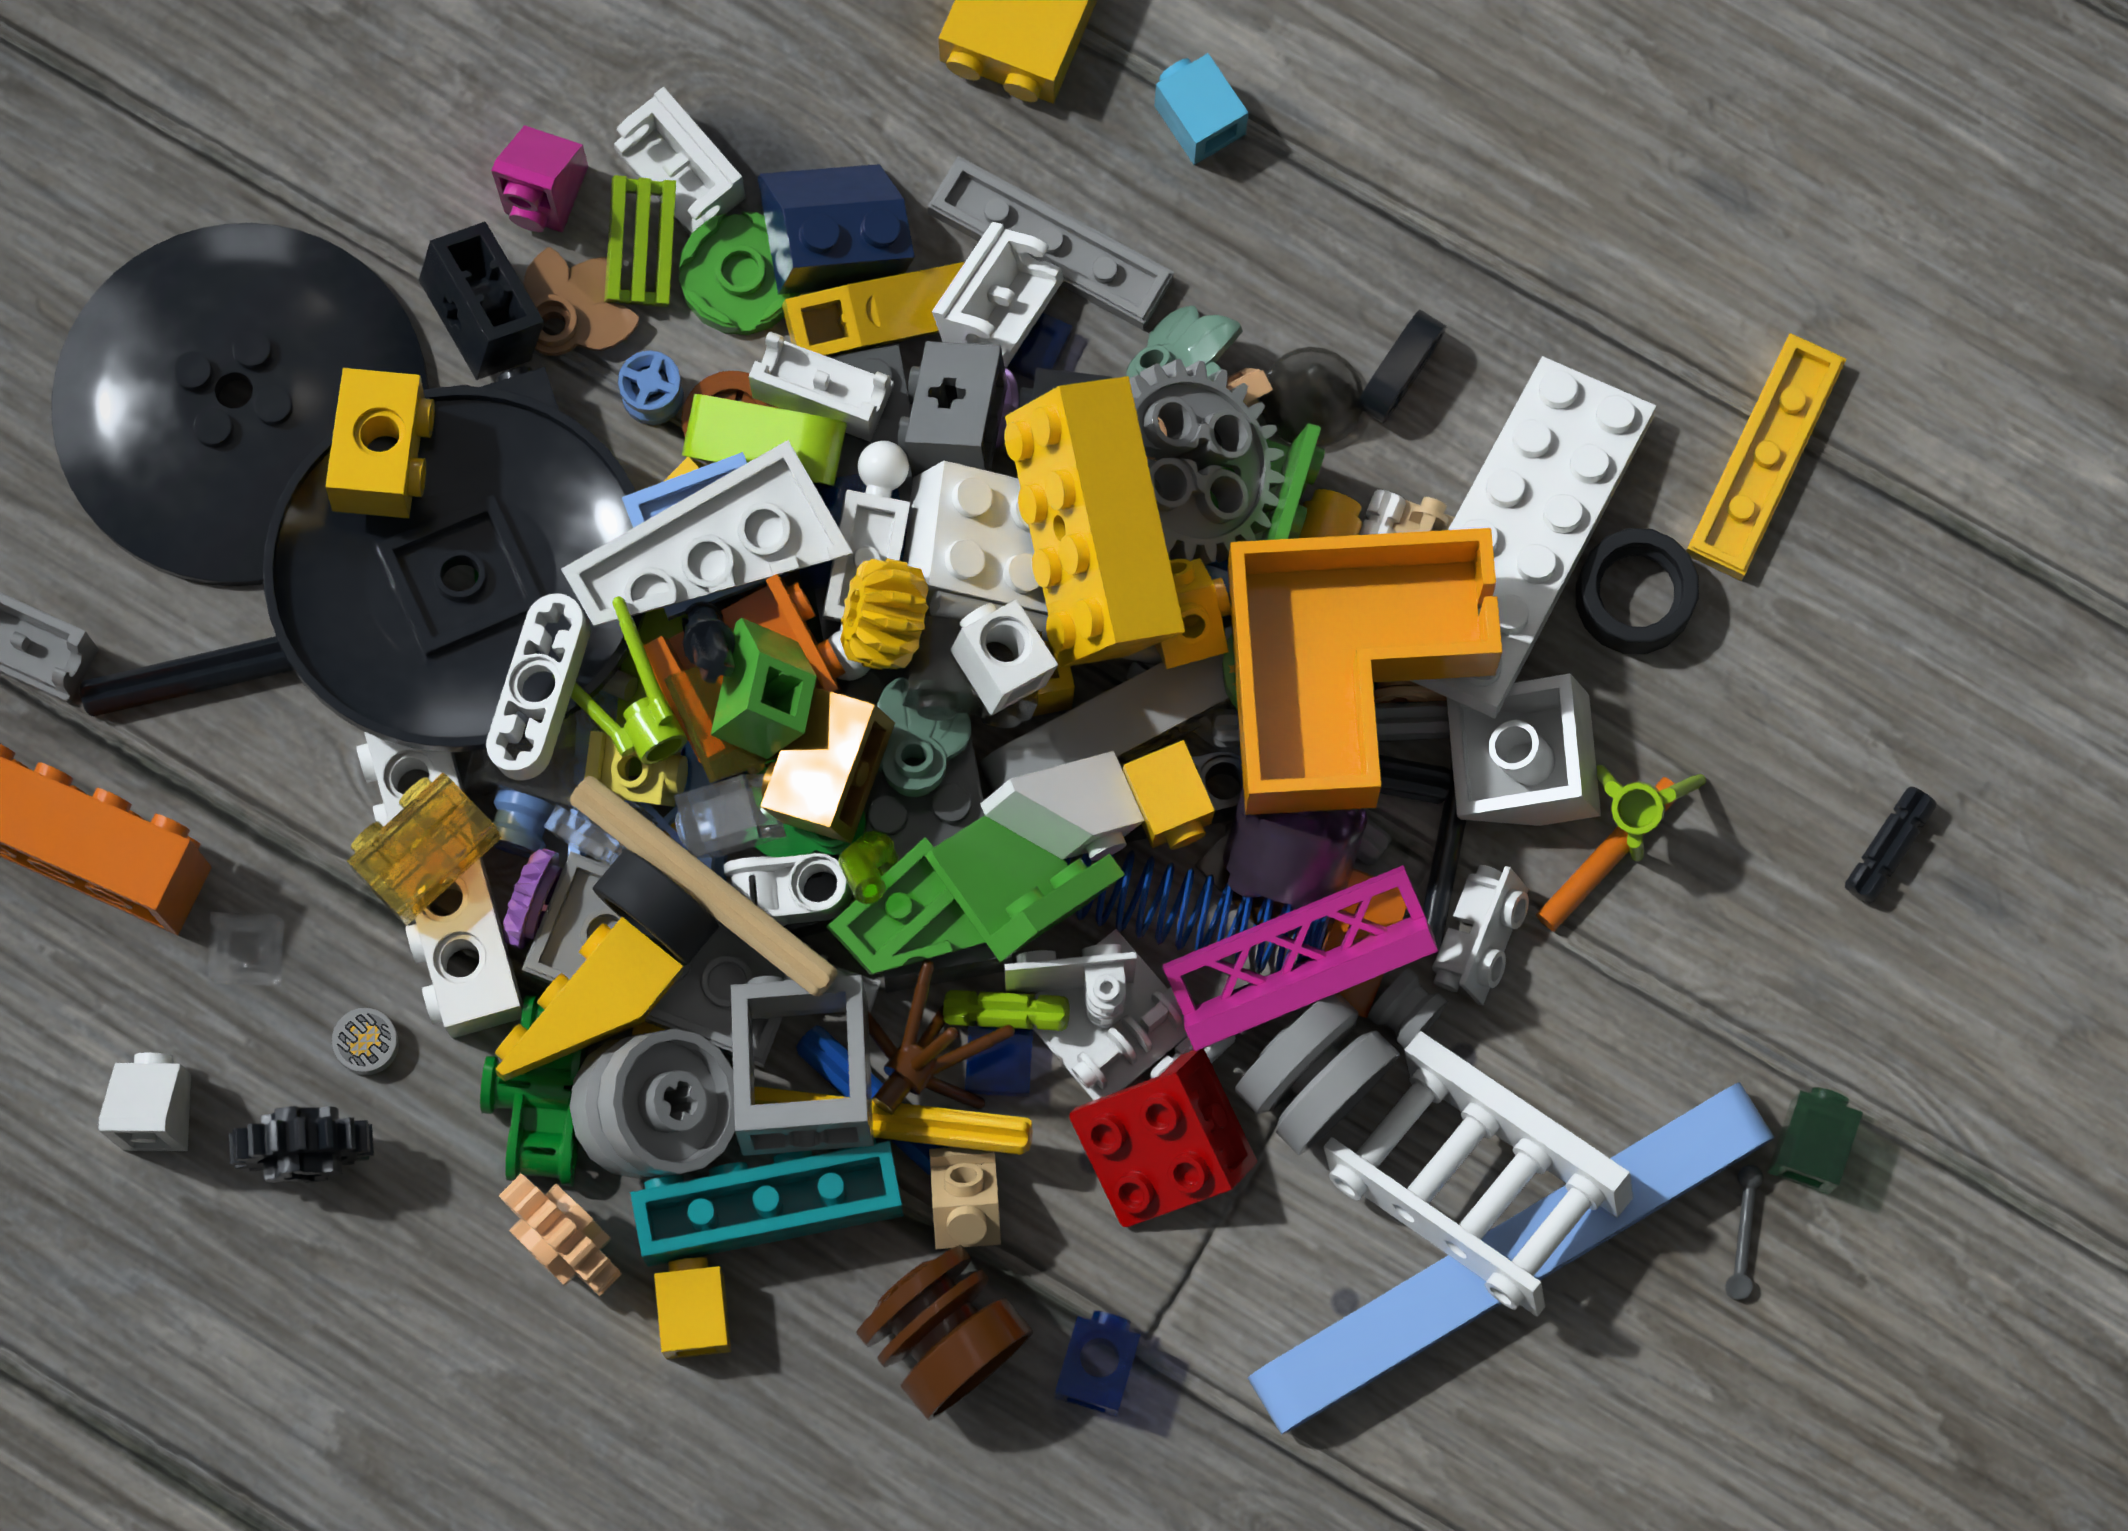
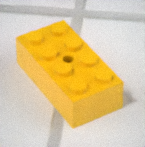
[1004,376,1185,667]

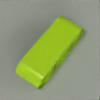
[682,394,847,486]

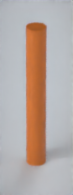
[1536,777,1677,932]

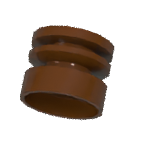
[856,1245,1033,1421]

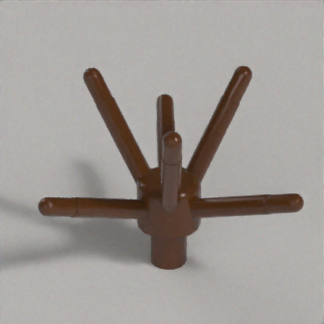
[868,960,1015,1114]

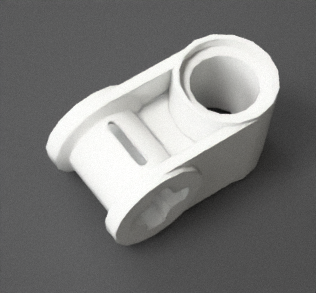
[724,853,852,926]

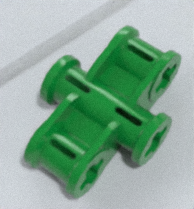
[480,995,589,1186]

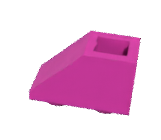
[491,125,588,232]

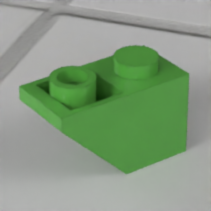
[710,618,817,759]

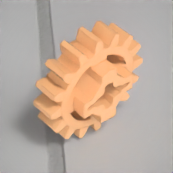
[499,1174,621,1296]

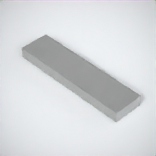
[927,156,1174,330]

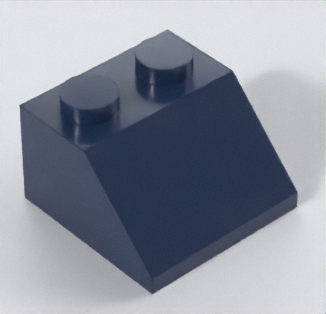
[758,164,915,295]

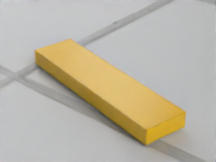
[1686,333,1846,581]

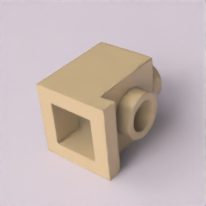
[929,1147,1001,1249]

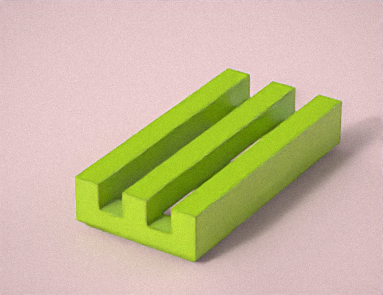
[604,175,676,307]

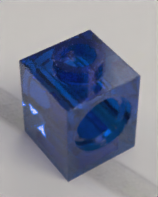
[1055,1310,1141,1417]

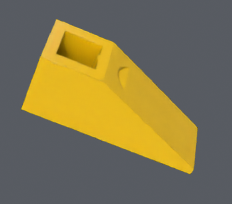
[782,262,964,357]
[494,917,683,1081]

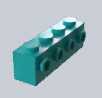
[630,1138,904,1267]

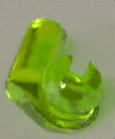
[838,831,898,904]

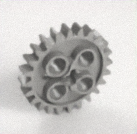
[1129,359,1285,566]

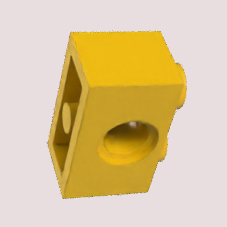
[325,368,435,518]

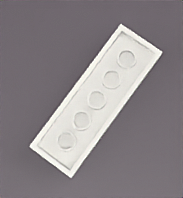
[1410,356,1656,719]

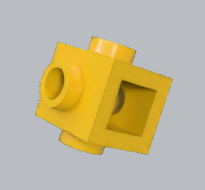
[1155,558,1231,669]

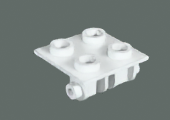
[1033,929,1188,1101]
[1005,944,1137,1028]

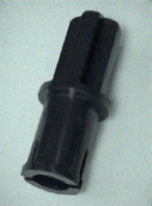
[681,601,735,684]

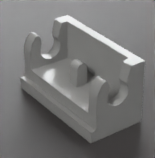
[0,592,99,704]

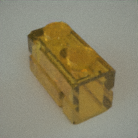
[347,773,501,926]

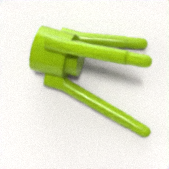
[552,596,688,765]
[1596,765,1706,861]

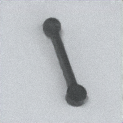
[1725,1165,1764,1300]

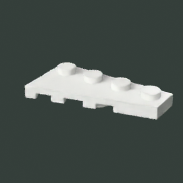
[561,440,853,627]

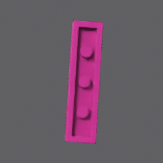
[1163,865,1438,1051]

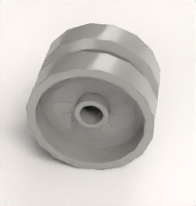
[1235,992,1400,1155]
[570,1029,735,1179]

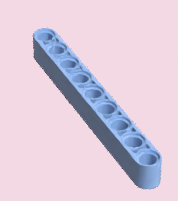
[1248,1082,1775,1435]

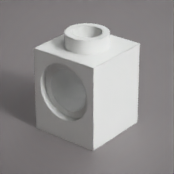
[950,599,1058,715]

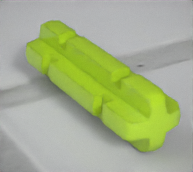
[943,990,1070,1031]

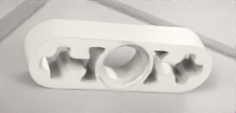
[486,593,591,780]

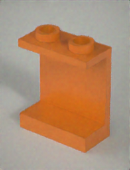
[643,574,846,765]

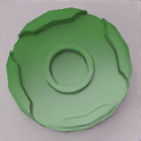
[679,211,800,335]

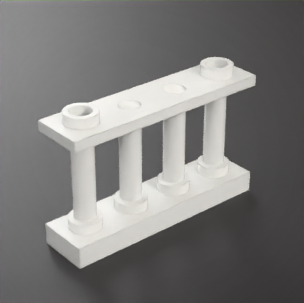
[1323,1031,1633,1317]

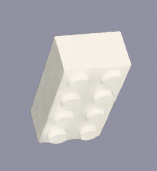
[903,461,1171,615]

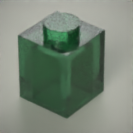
[1767,1087,1863,1195]

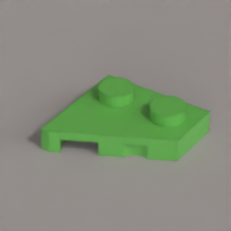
[827,837,986,975]

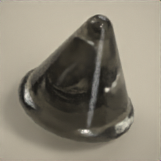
[1260,347,1363,448]

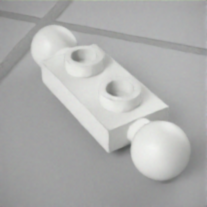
[822,441,910,681]

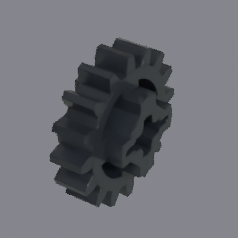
[229,1106,374,1183]

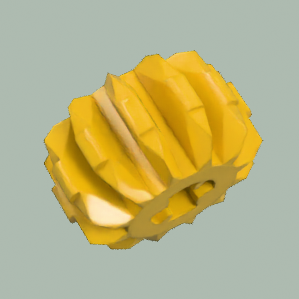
[840,558,929,670]

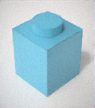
[1154,53,1248,165]

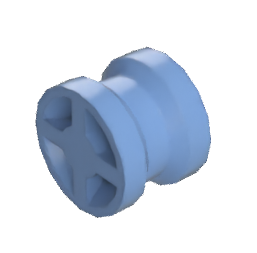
[618,350,684,425]
[481,789,559,858]

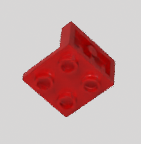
[1069,1048,1258,1227]

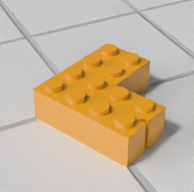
[1227,528,1502,815]

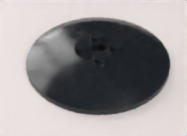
[52,223,429,586]
[263,386,646,752]

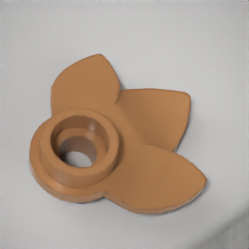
[523,247,640,356]

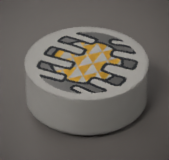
[332,1008,399,1075]

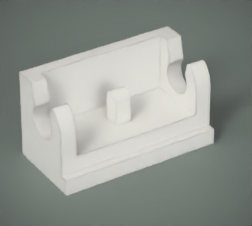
[614,86,746,235]
[932,222,1064,369]
[748,332,894,442]

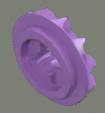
[503,848,563,949]

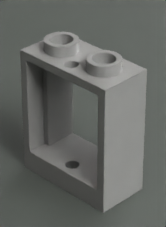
[731,971,874,1156]

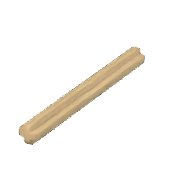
[570,776,838,997]

